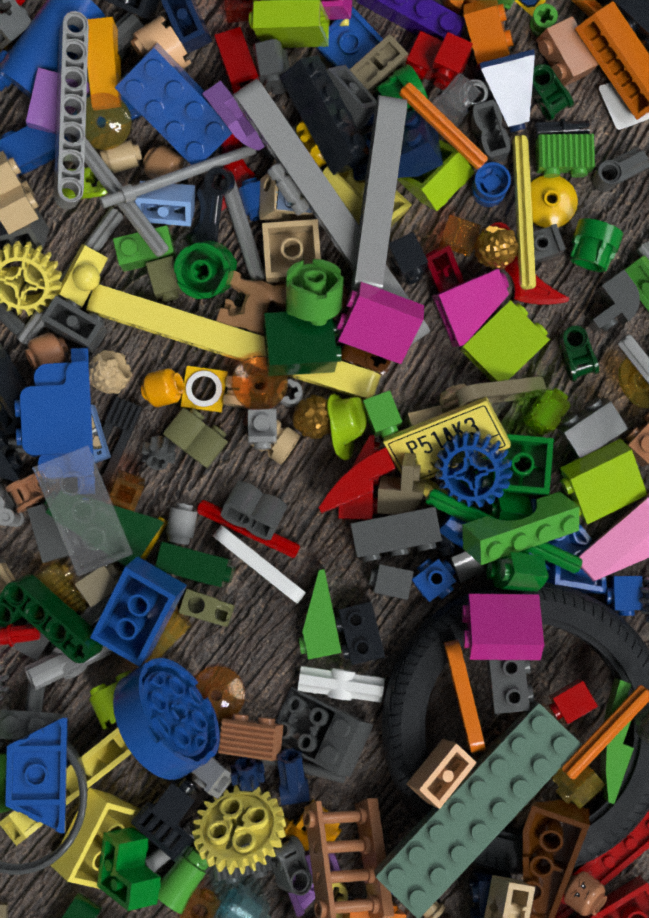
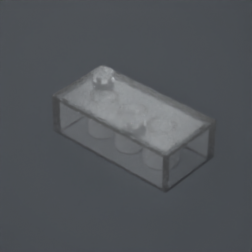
[33,444,133,577]

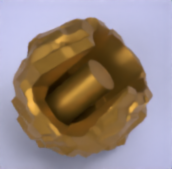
[474,226,519,270]
[293,395,331,439]

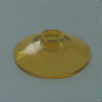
[77,93,132,150]
[618,357,649,408]

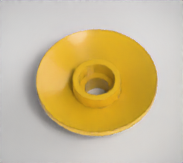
[531,175,578,228]

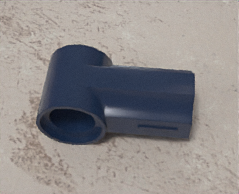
[277,748,310,805]

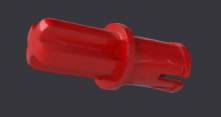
[0,624,41,647]

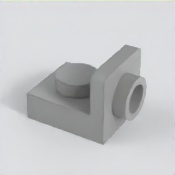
[248,409,277,450]

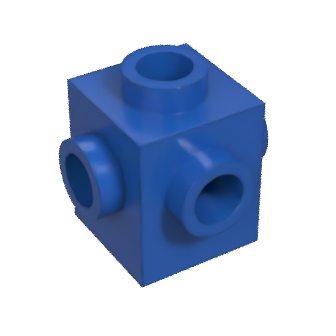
[412,558,456,602]

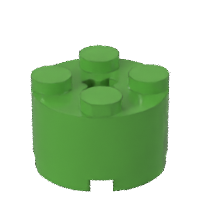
[286,259,343,326]

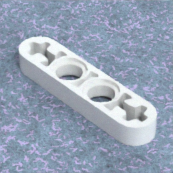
[213,525,306,604]

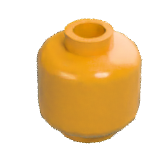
[141,368,184,407]

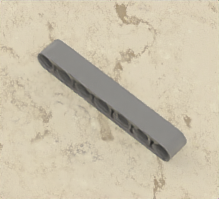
[54,11,89,210]
[351,95,407,291]

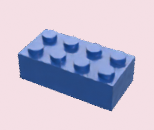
[115,42,232,165]

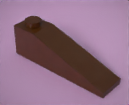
[523,800,590,918]

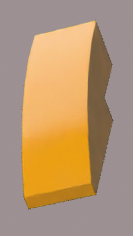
[87,17,121,110]

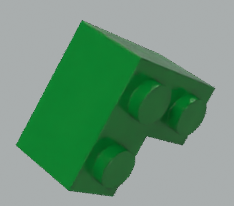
[97,827,161,911]

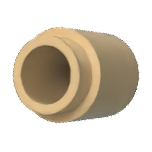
[100,140,143,173]

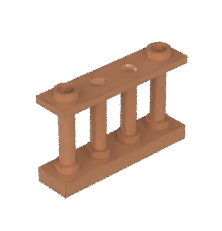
[303,798,394,918]

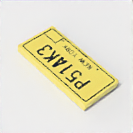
[383,396,511,480]

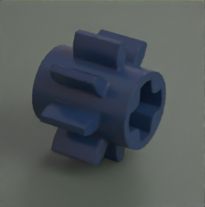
[230,757,265,791]

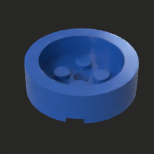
[113,658,220,780]

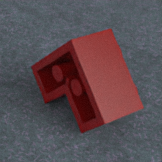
[406,31,473,91]

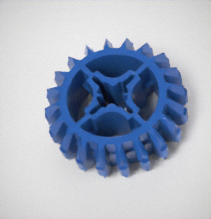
[435,431,513,508]

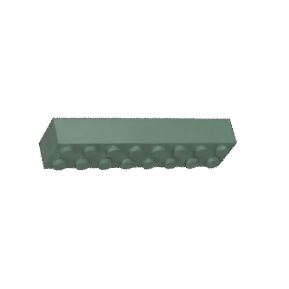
[374,701,582,918]

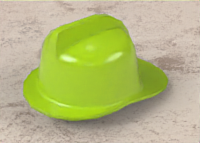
[327,394,367,461]

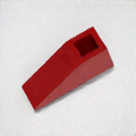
[338,435,380,520]

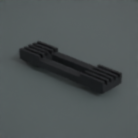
[74,396,143,501]

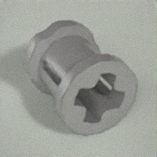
[277,379,303,407]

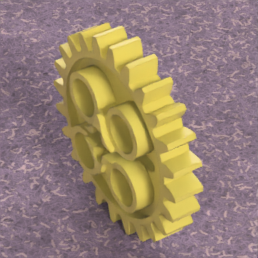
[192,785,286,875]

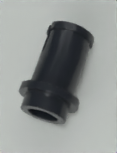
[437,522,459,557]

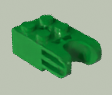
[459,434,554,498]

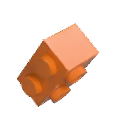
[464,0,514,65]

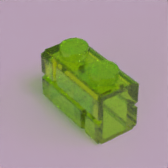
[523,388,571,435]

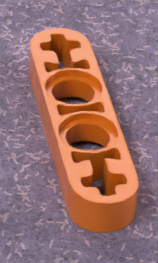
[444,639,486,753]

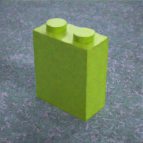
[249,0,329,48]
[460,300,550,382]
[560,439,647,525]

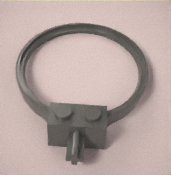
[0,683,88,875]

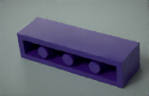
[356,0,466,41]

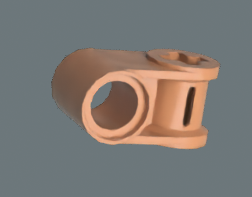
[5,471,63,513]

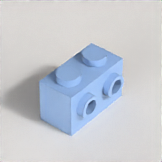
[135,181,195,226]

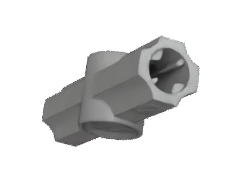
[24,646,113,691]

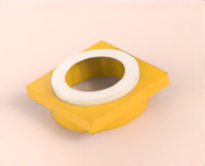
[181,366,228,413]

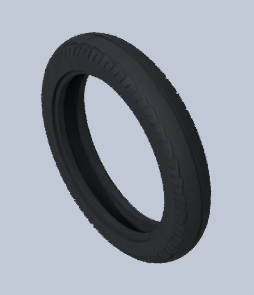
[382,582,649,874]

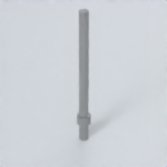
[99,146,256,209]

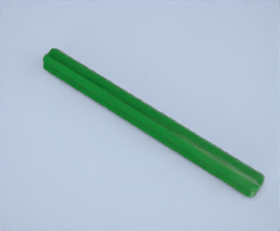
[426,489,583,573]

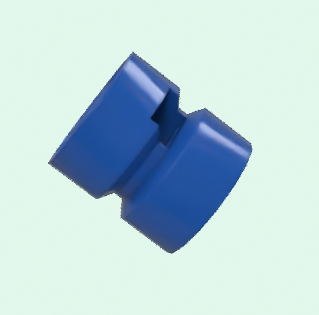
[471,162,511,207]

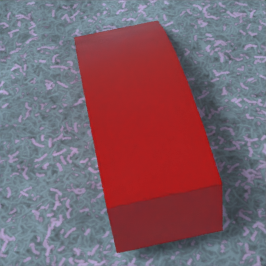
[319,447,395,514]

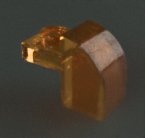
[105,469,145,511]

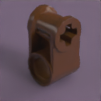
[341,343,391,376]

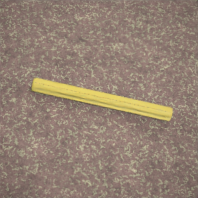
[512,135,536,290]

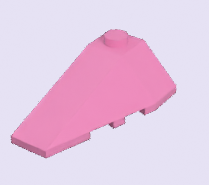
[578,492,649,581]

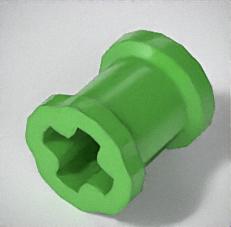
[529,4,558,37]

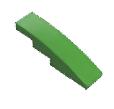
[600,678,634,804]

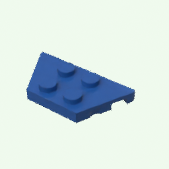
[5,717,68,833]

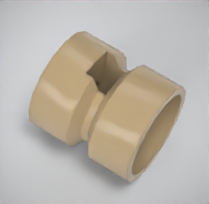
[252,420,301,465]

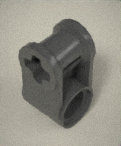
[267,835,313,896]

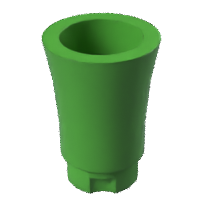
[158,846,209,914]

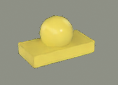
[57,244,108,307]

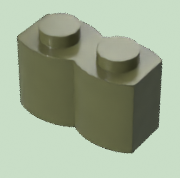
[163,407,228,469]

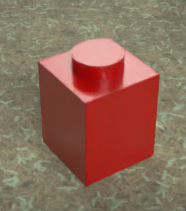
[548,679,598,724]

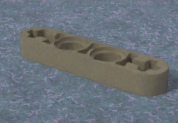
[455,376,547,407]

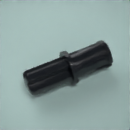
[534,119,590,138]

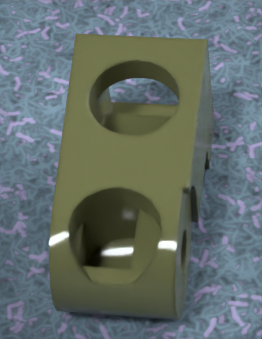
[179,588,235,627]

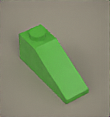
[298,569,342,660]

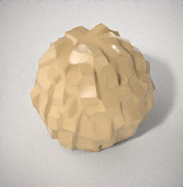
[89,350,132,394]

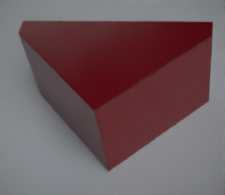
[425,242,464,293]

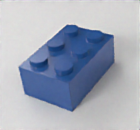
[90,556,187,667]

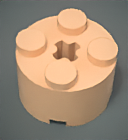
[130,15,191,69]

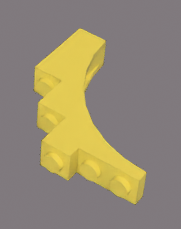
[0,728,132,846]

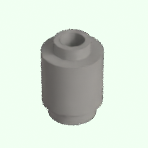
[166,502,198,545]

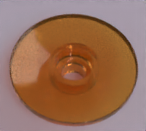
[232,356,288,410]
[195,666,245,723]

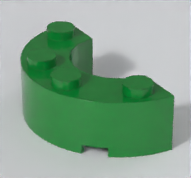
[486,493,549,593]

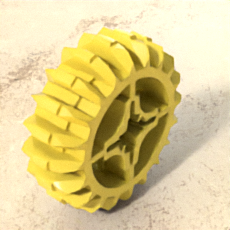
[0,241,62,316]

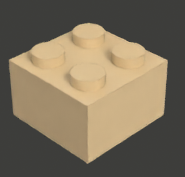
[262,219,321,285]

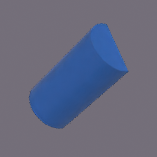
[0,0,105,99]

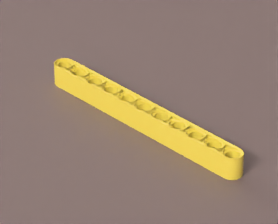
[86,285,381,400]

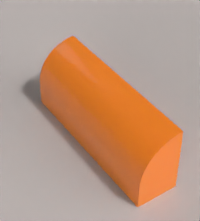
[575,1,649,120]

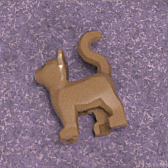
[216,271,286,336]

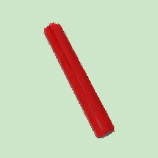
[196,500,300,558]

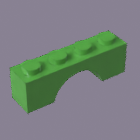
[462,492,579,565]

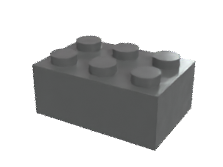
[350,507,442,562]

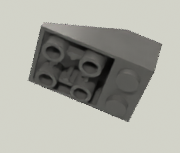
[275,687,373,777]

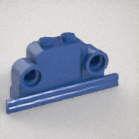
[15,348,96,494]

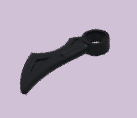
[186,167,235,267]

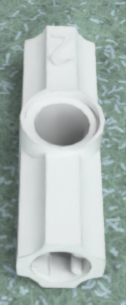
[298,666,385,703]

